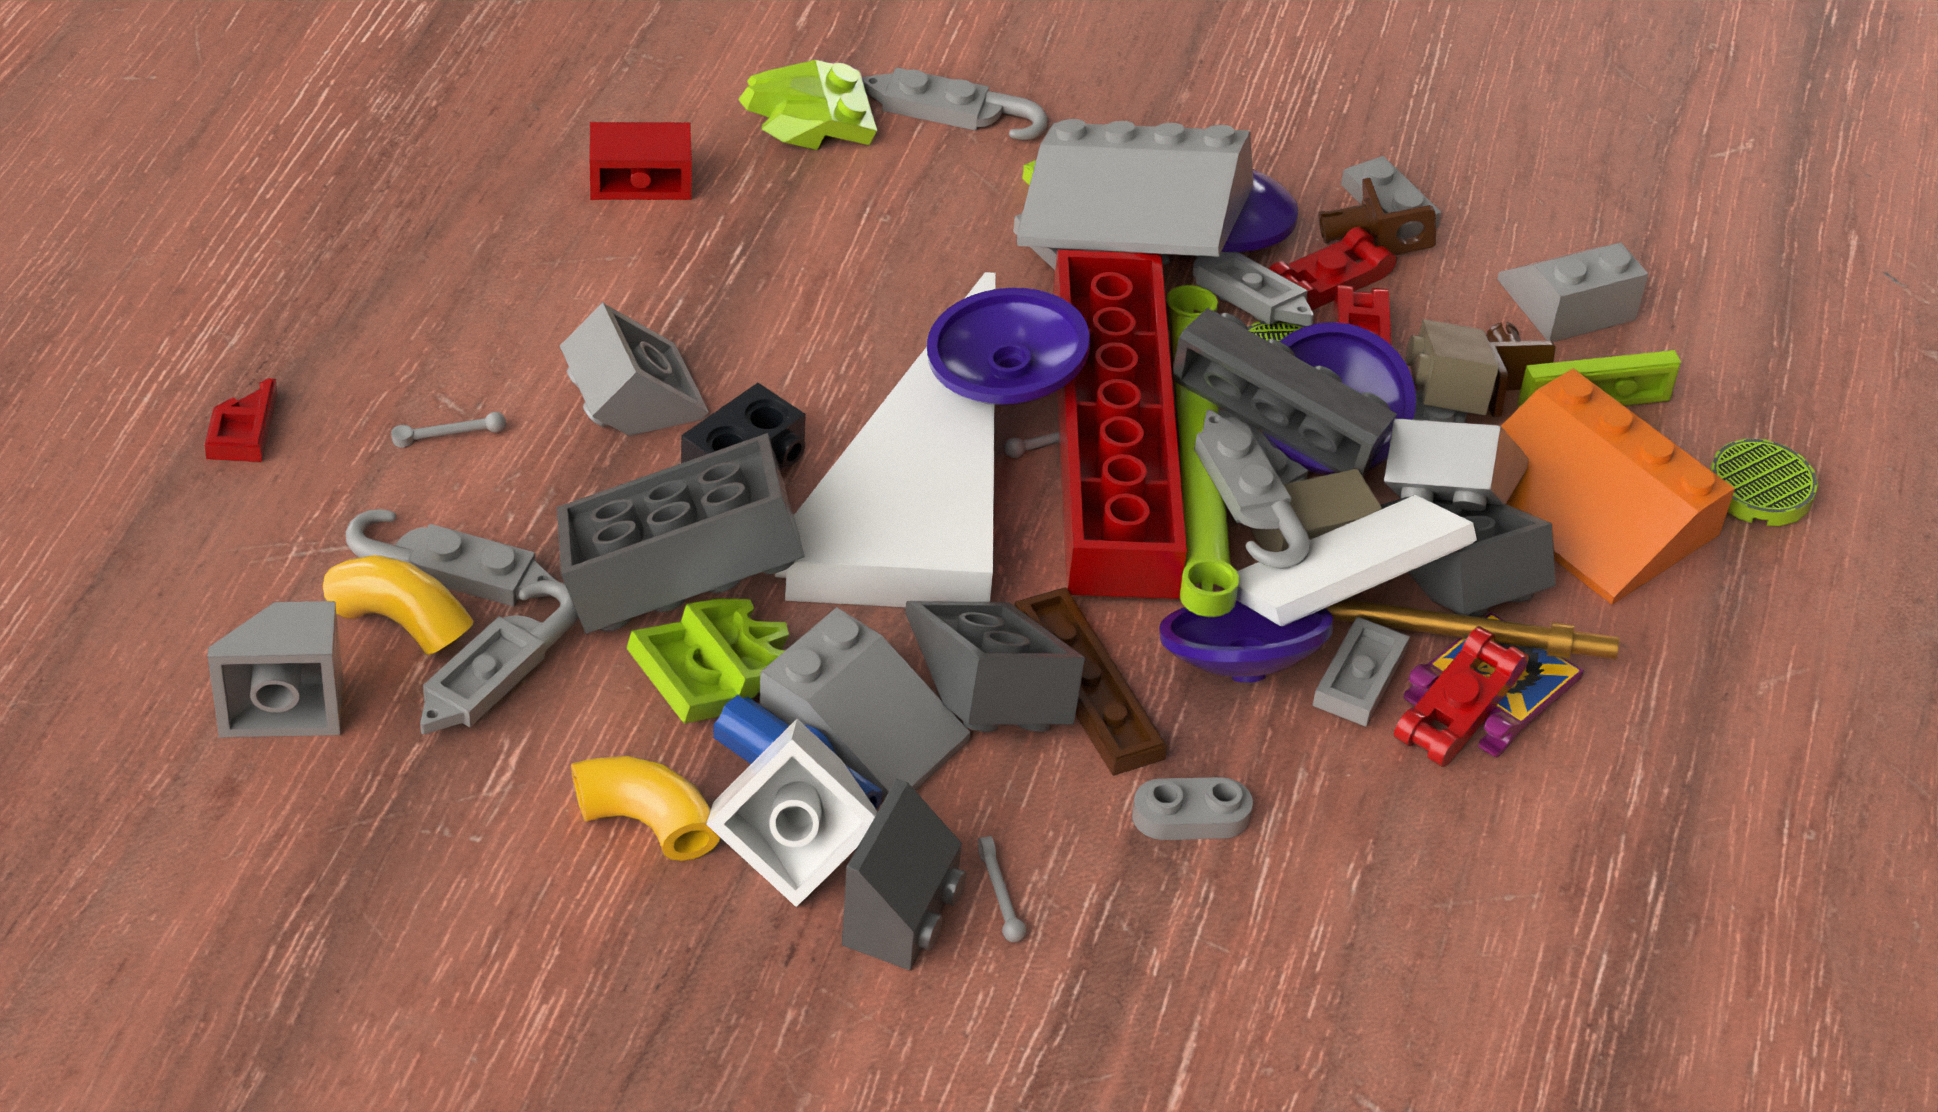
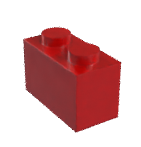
[589,122,692,200]

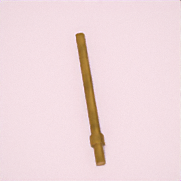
[1326,599,1620,660]

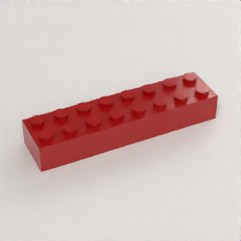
[1053,249,1187,599]

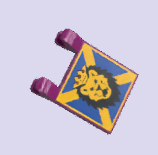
[1403,612,1584,757]

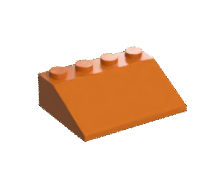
[1501,368,1735,605]

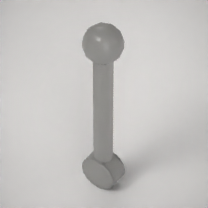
[391,412,506,448]
[1004,432,1059,458]
[978,836,1026,942]

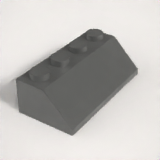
[1172,308,1397,477]

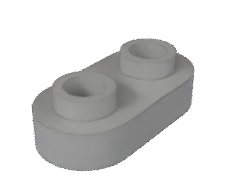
[1132,777,1253,840]

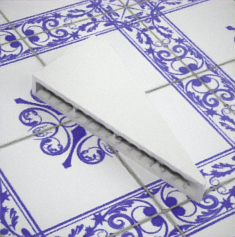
[775,272,996,607]

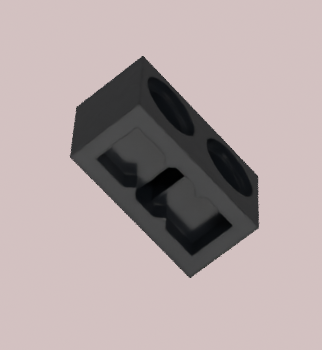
[681,383,806,470]

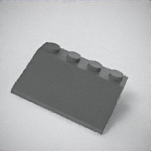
[557,433,805,634]

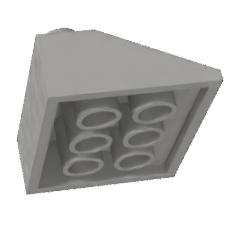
[1017,119,1253,257]

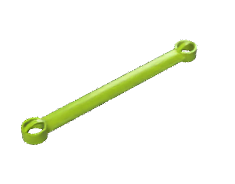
[1166,285,1240,617]

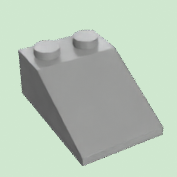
[760,607,970,800]

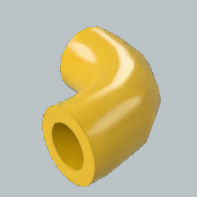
[323,555,474,655]
[571,756,720,861]

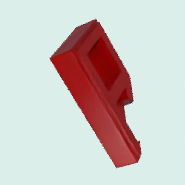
[204,378,277,462]

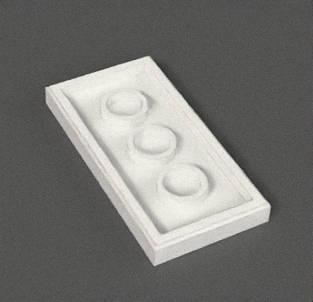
[1236,495,1477,627]

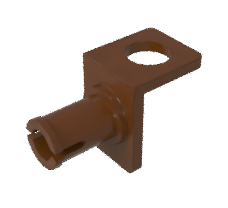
[1318,177,1436,255]
[1486,322,1556,417]

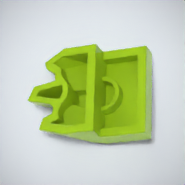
[738,60,877,150]
[626,598,789,724]

